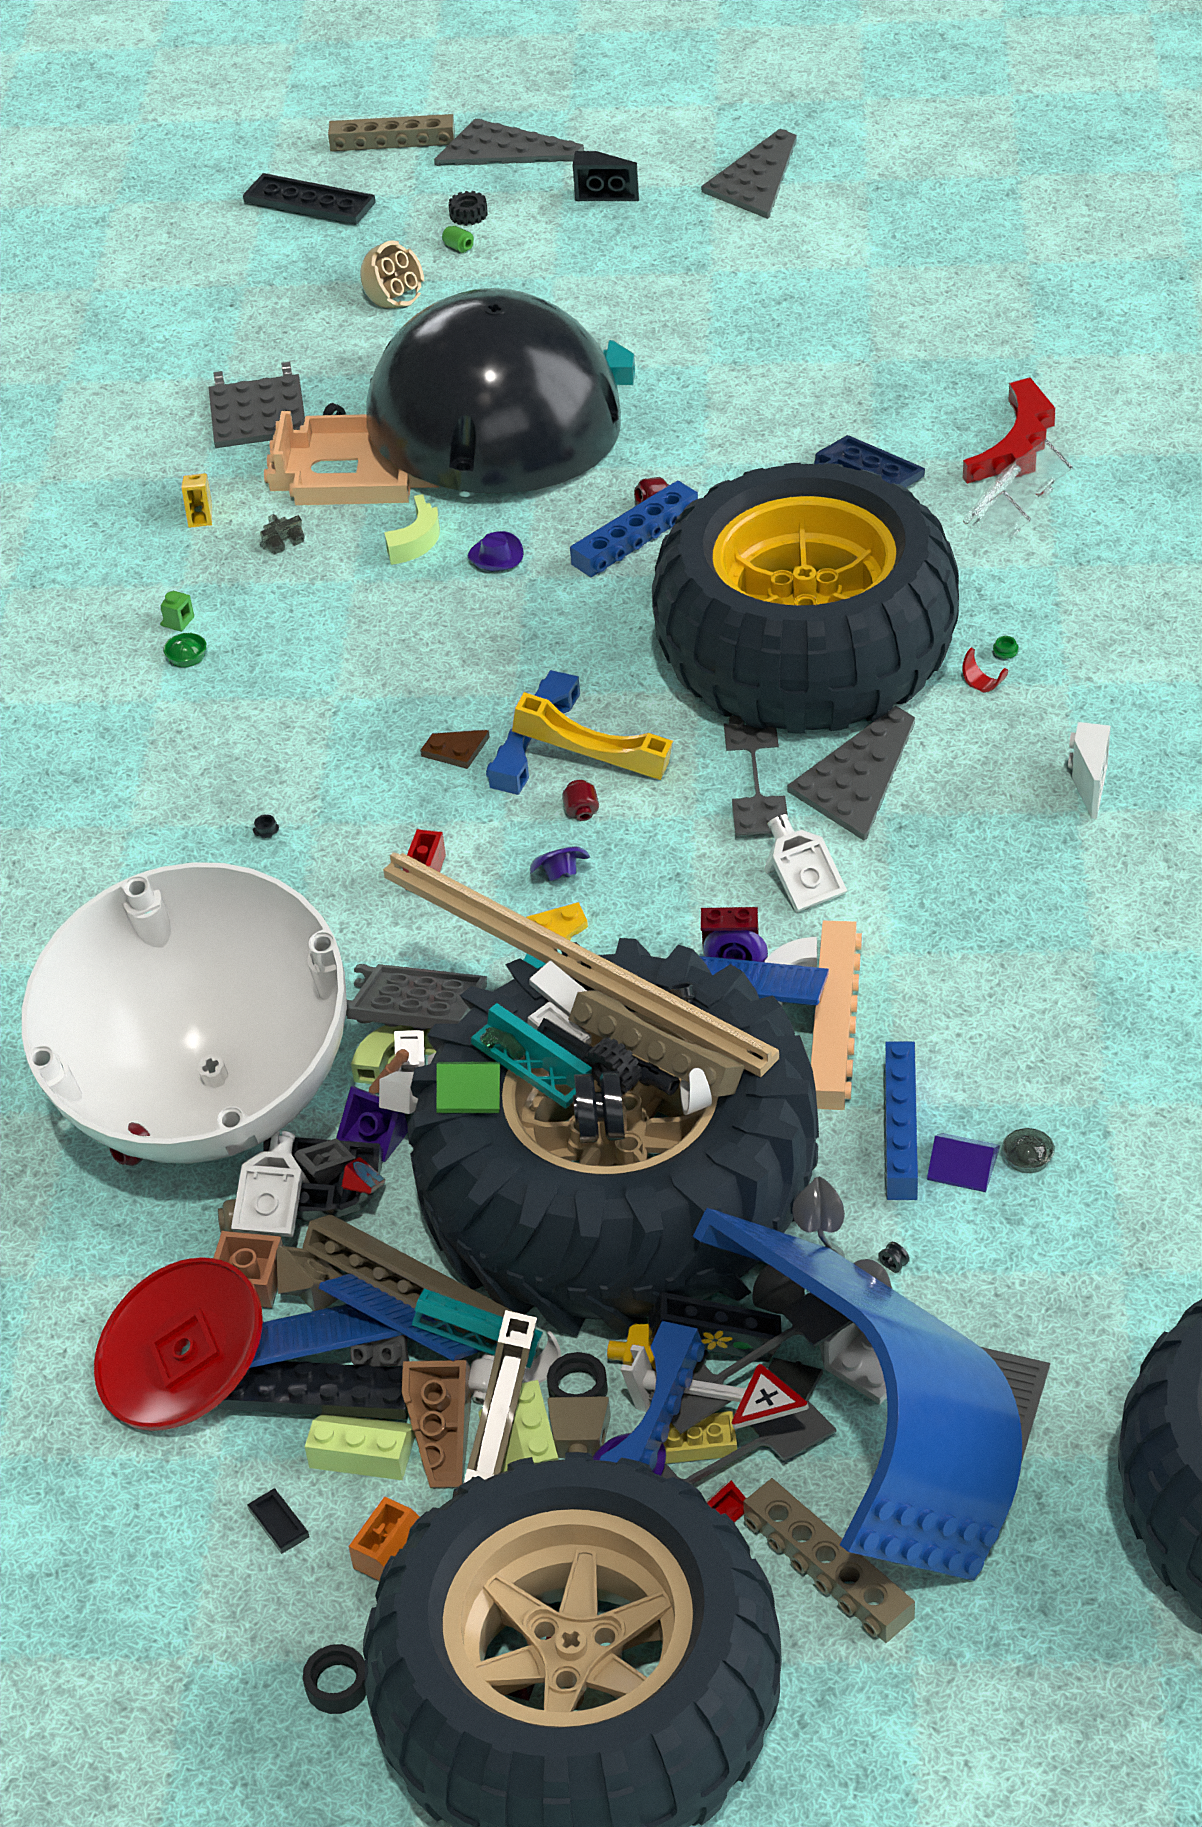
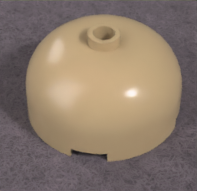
[360,240,424,308]

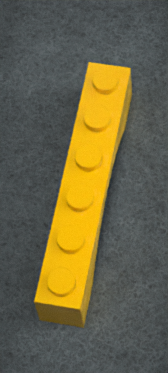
[512,692,673,780]

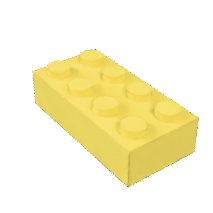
[662,1411,737,1464]

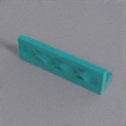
[471,1003,592,1109]
[412,1288,543,1368]

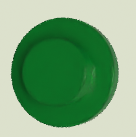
[993,636,1019,659]

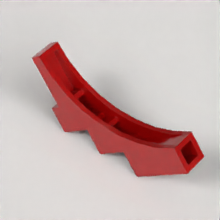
[963,377,1056,484]

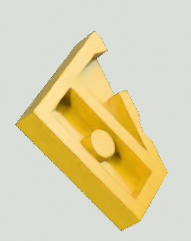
[526,902,588,940]

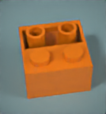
[348,1496,420,1581]

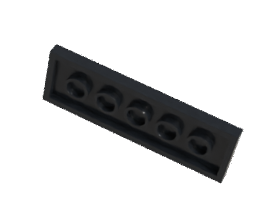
[243,173,376,225]
[218,1361,408,1419]

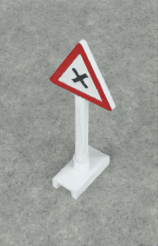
[620,1345,809,1429]

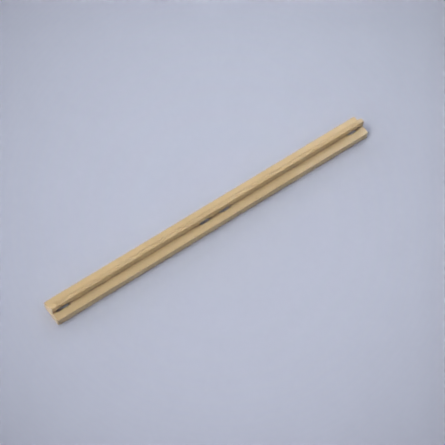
[383,852,779,1077]

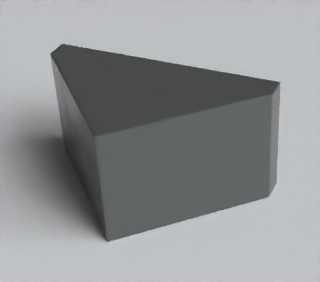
[294,1138,355,1185]

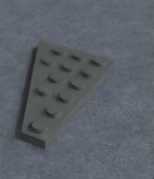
[434,118,584,166]
[701,129,797,219]
[787,706,915,841]

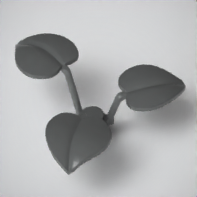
[752,1176,892,1314]

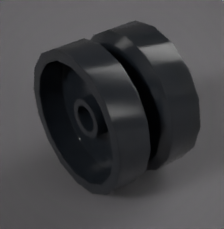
[573,1071,625,1144]

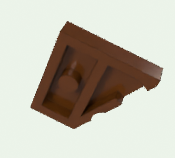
[420,730,490,769]

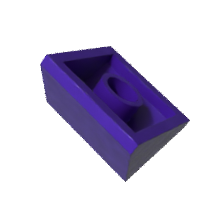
[336,1086,408,1162]
[927,1133,1000,1193]

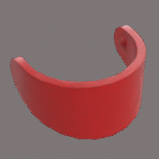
[962,647,1008,693]

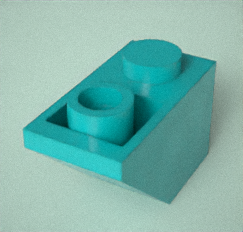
[603,340,635,385]

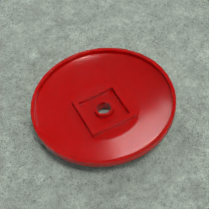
[94,1257,263,1431]

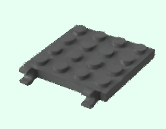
[208,362,305,448]
[345,964,487,1030]

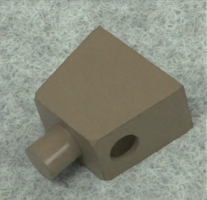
[548,1397,611,1458]

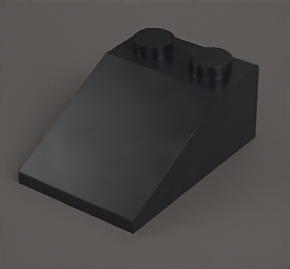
[572,151,639,201]

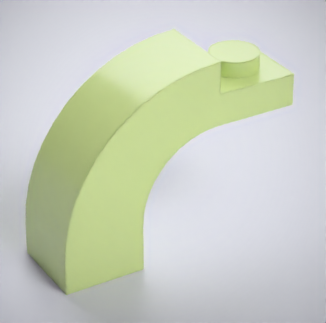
[384,494,440,565]
[351,1025,436,1084]

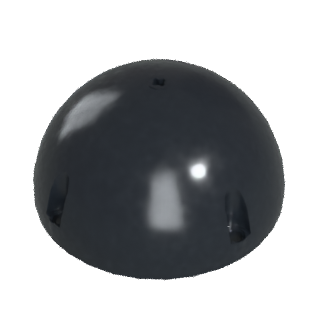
[366,288,621,493]

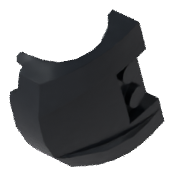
[263,1137,384,1221]

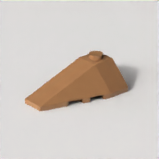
[402,1360,472,1488]

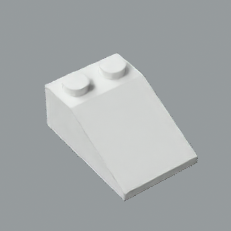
[1068,722,1111,819]

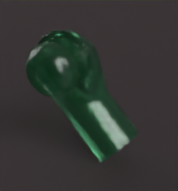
[480,1027,526,1060]

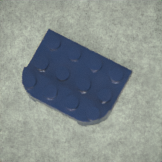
[814,435,925,488]

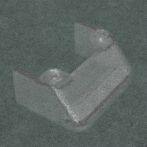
[962,439,1073,539]

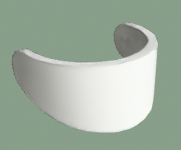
[680,1068,712,1115]
[522,1331,561,1383]

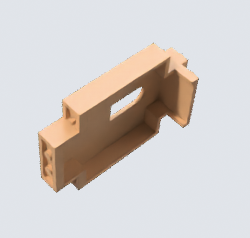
[264,411,439,505]

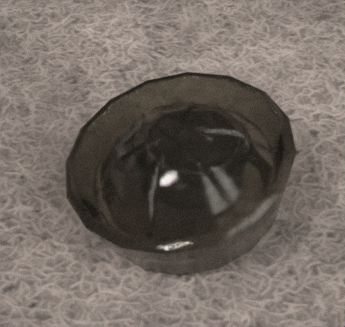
[1002,1128,1055,1174]

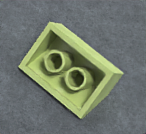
[478,1380,558,1473]
[305,1415,415,1480]

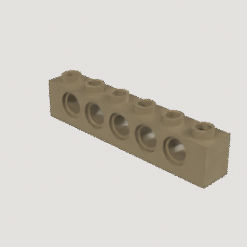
[328,114,455,152]
[743,1478,915,1643]

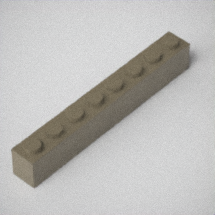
[302,1215,516,1344]

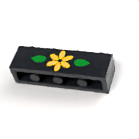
[649,1292,782,1362]

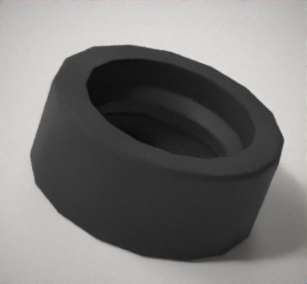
[547,1352,608,1398]
[302,1644,366,1714]

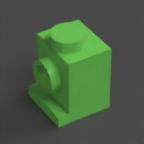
[160,590,194,632]

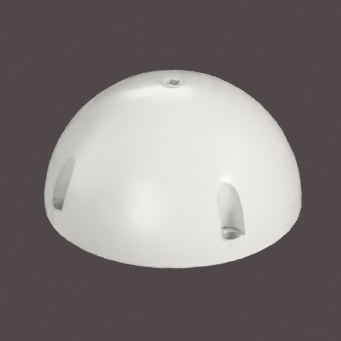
[22,862,347,1164]

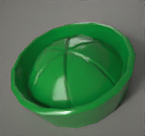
[163,633,207,668]

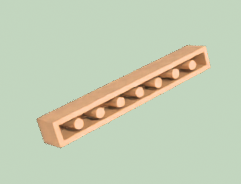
[811,920,862,1110]

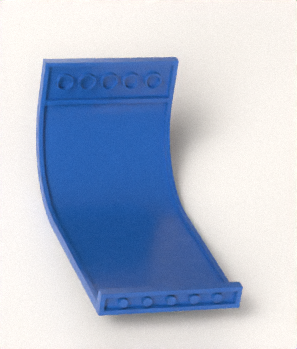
[693,1208,1022,1581]

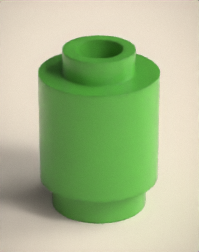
[442,226,474,253]

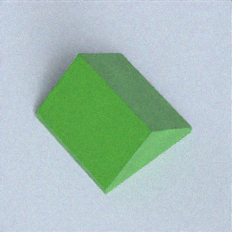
[437,1062,500,1113]

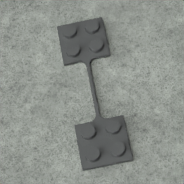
[724,715,788,836]
[649,1292,854,1434]
[661,1401,837,1485]

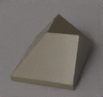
[276,1246,344,1311]

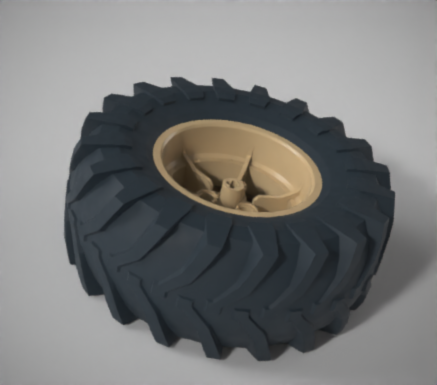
[408,938,819,1338]

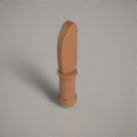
[369,1049,409,1094]

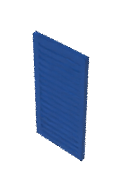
[699,956,829,1006]
[319,1274,481,1361]
[249,1304,404,1368]

